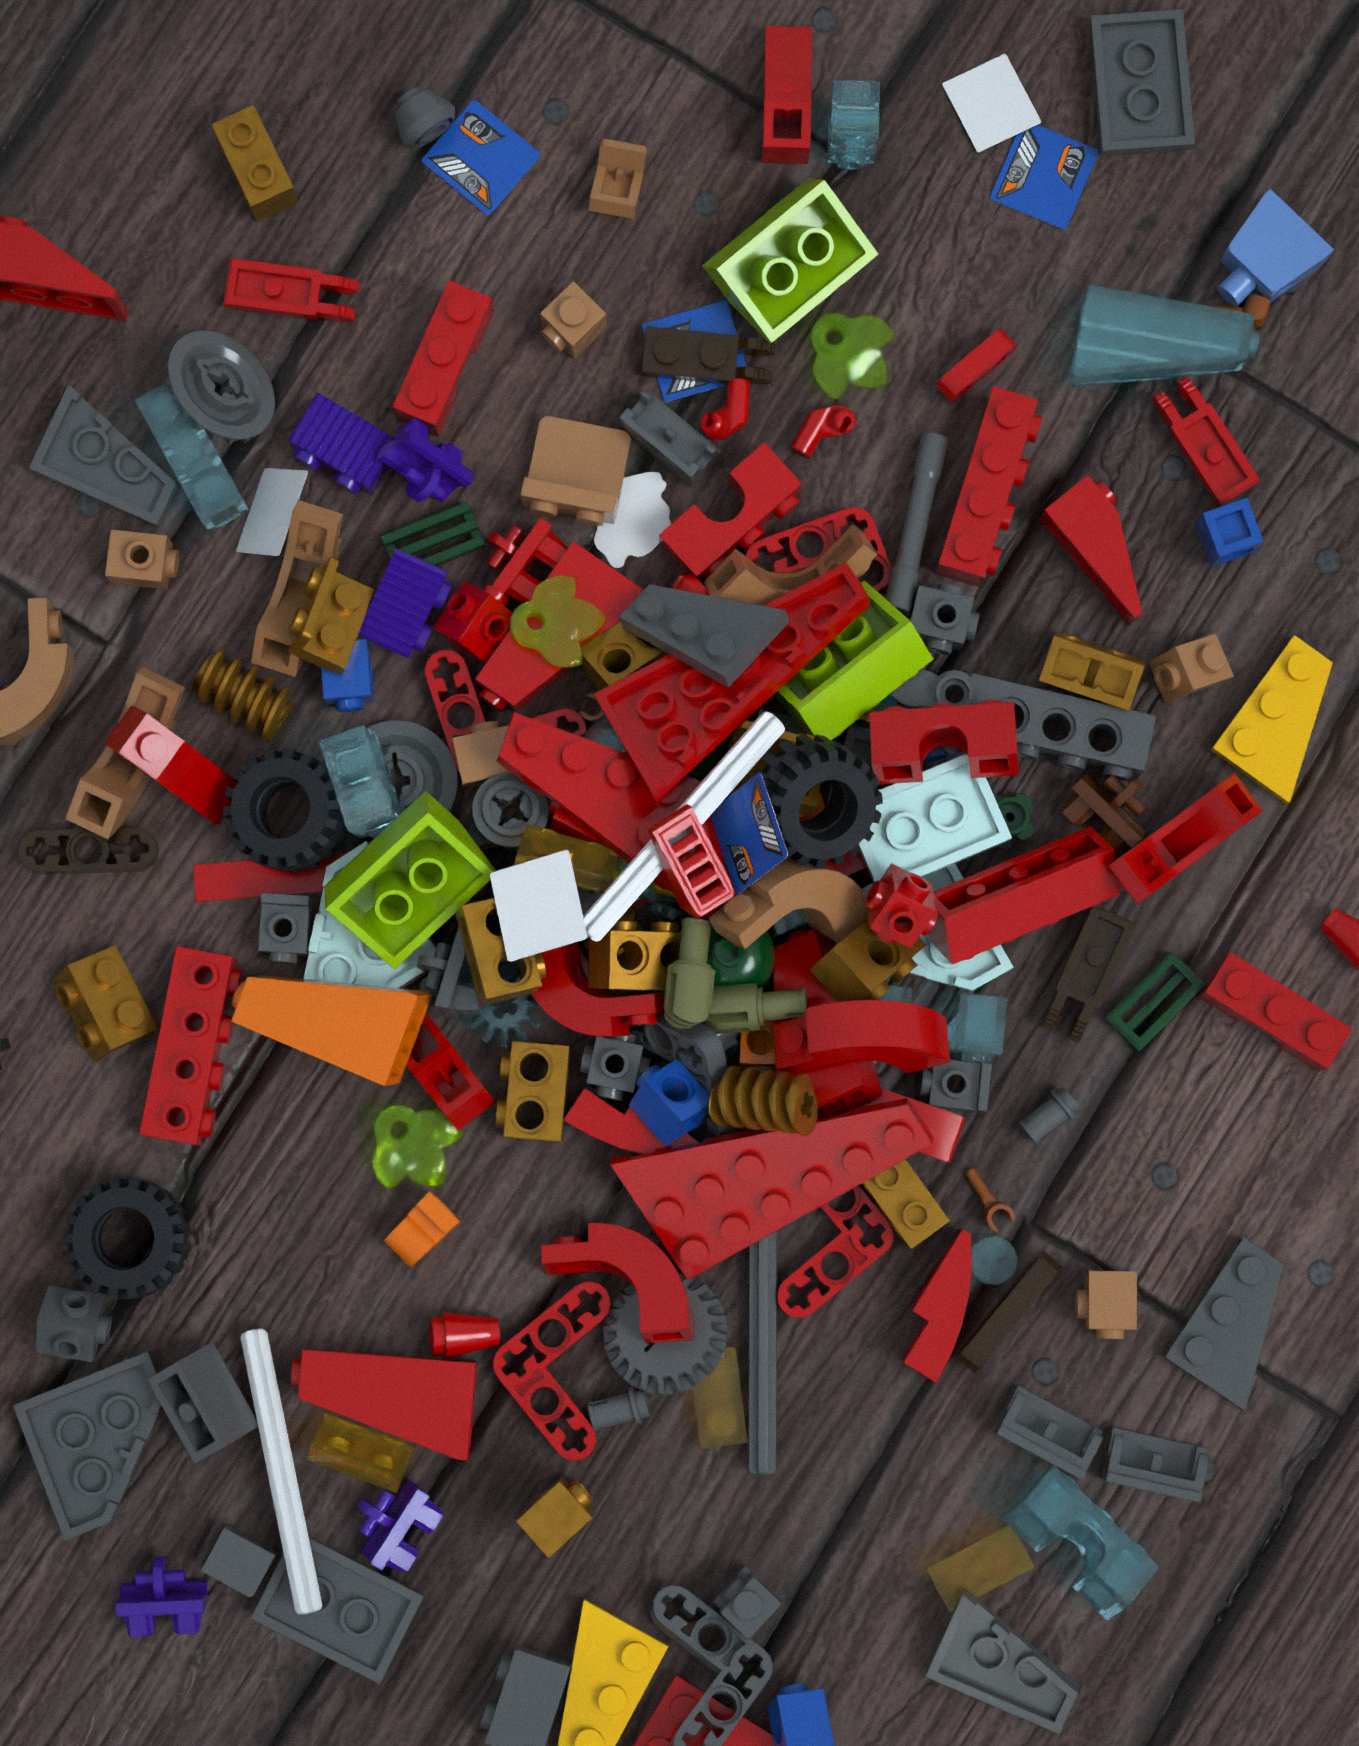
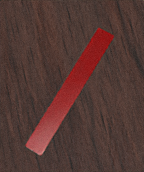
[193,853,347,902]

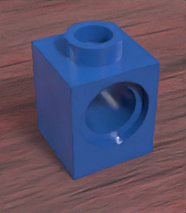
[1195,498,1264,567]
[321,639,375,712]
[629,1059,710,1147]
[766,1684,834,1746]

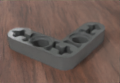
[629,1014,737,1143]
[650,1585,773,1746]

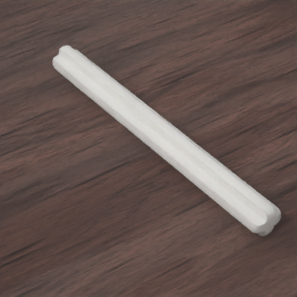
[583,711,785,942]
[240,1329,322,1615]

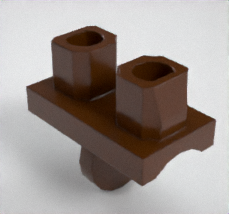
[1061,773,1148,855]

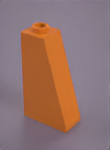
[231,975,433,1086]

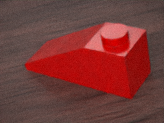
[1040,475,1142,626]
[104,705,238,825]

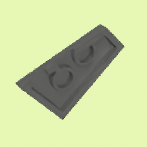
[29,384,178,528]
[619,584,790,688]
[1163,1237,1284,1411]
[925,1587,1079,1734]

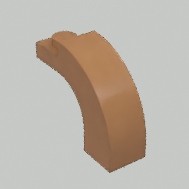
[251,500,343,677]
[704,524,877,606]
[0,598,75,746]
[65,667,186,839]
[709,856,868,949]

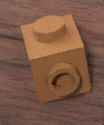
[588,139,647,219]
[1149,633,1234,704]

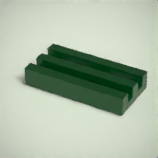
[381,501,486,566]
[1104,951,1206,1052]

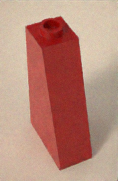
[475,541,644,713]
[773,929,883,1119]
[291,1348,478,1460]

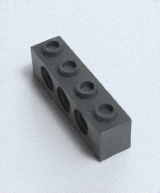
[970,673,1157,781]

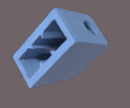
[1217,189,1334,307]

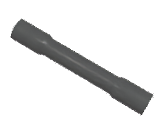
[885,433,949,617]

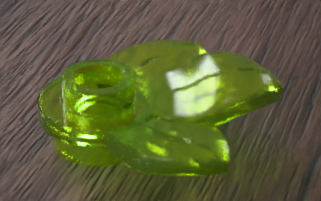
[811,313,895,400]
[510,575,605,667]
[372,1104,462,1189]

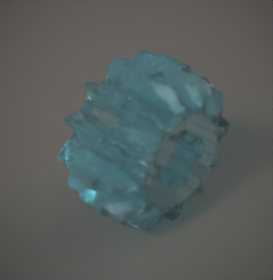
[468,966,543,1047]

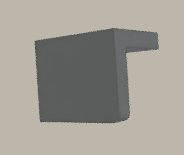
[201,1524,279,1597]

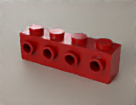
[935,386,1043,587]
[929,826,1120,965]
[139,946,243,1146]

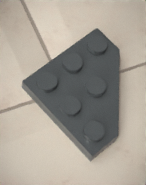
[13,1351,162,1541]

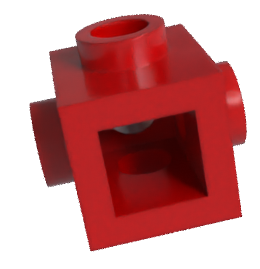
[432,581,518,664]
[865,863,938,949]

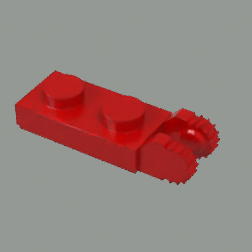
[223,258,360,323]
[1152,376,1260,508]

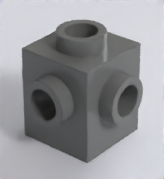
[910,584,980,655]
[580,1034,651,1101]
[36,1285,112,1362]

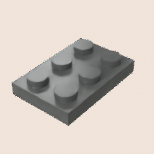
[1089,9,1195,156]
[251,1535,425,1684]

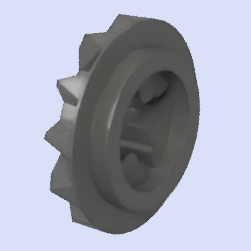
[472,773,549,850]

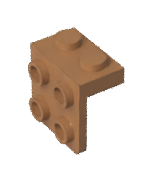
[521,416,631,526]

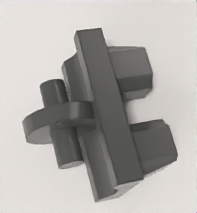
[417,926,486,1020]

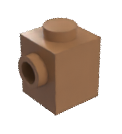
[540,281,607,359]
[105,530,179,590]
[452,721,511,790]
[1075,1271,1137,1339]

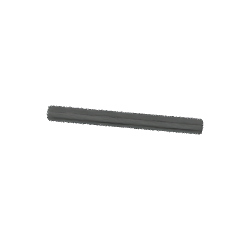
[748,1231,777,1475]

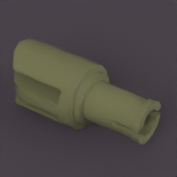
[664,918,716,1029]
[703,983,808,1034]

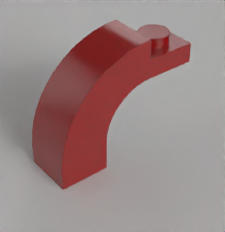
[1109,773,1263,904]
[531,942,665,1036]
[773,1000,950,1073]
[541,1223,694,1344]

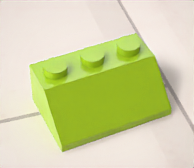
[702,178,878,343]
[774,580,933,740]
[324,791,496,969]

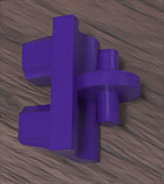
[378,418,474,502]
[357,1478,443,1573]
[115,1556,209,1637]

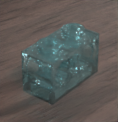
[827,80,880,170]
[319,725,402,838]

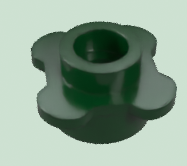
[994,794,1034,840]

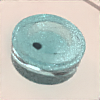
[971,1237,1017,1285]

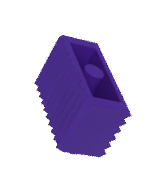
[288,392,395,495]
[358,548,452,658]

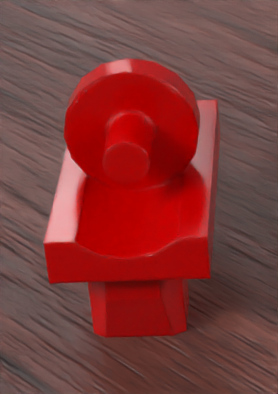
[486,518,568,606]

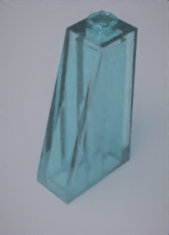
[1068,285,1260,387]

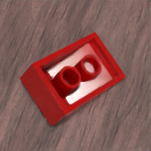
[0,216,129,322]

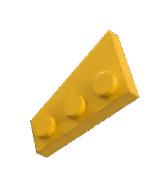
[1211,635,1333,805]
[558,1598,668,1746]

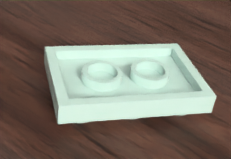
[858,754,1012,883]

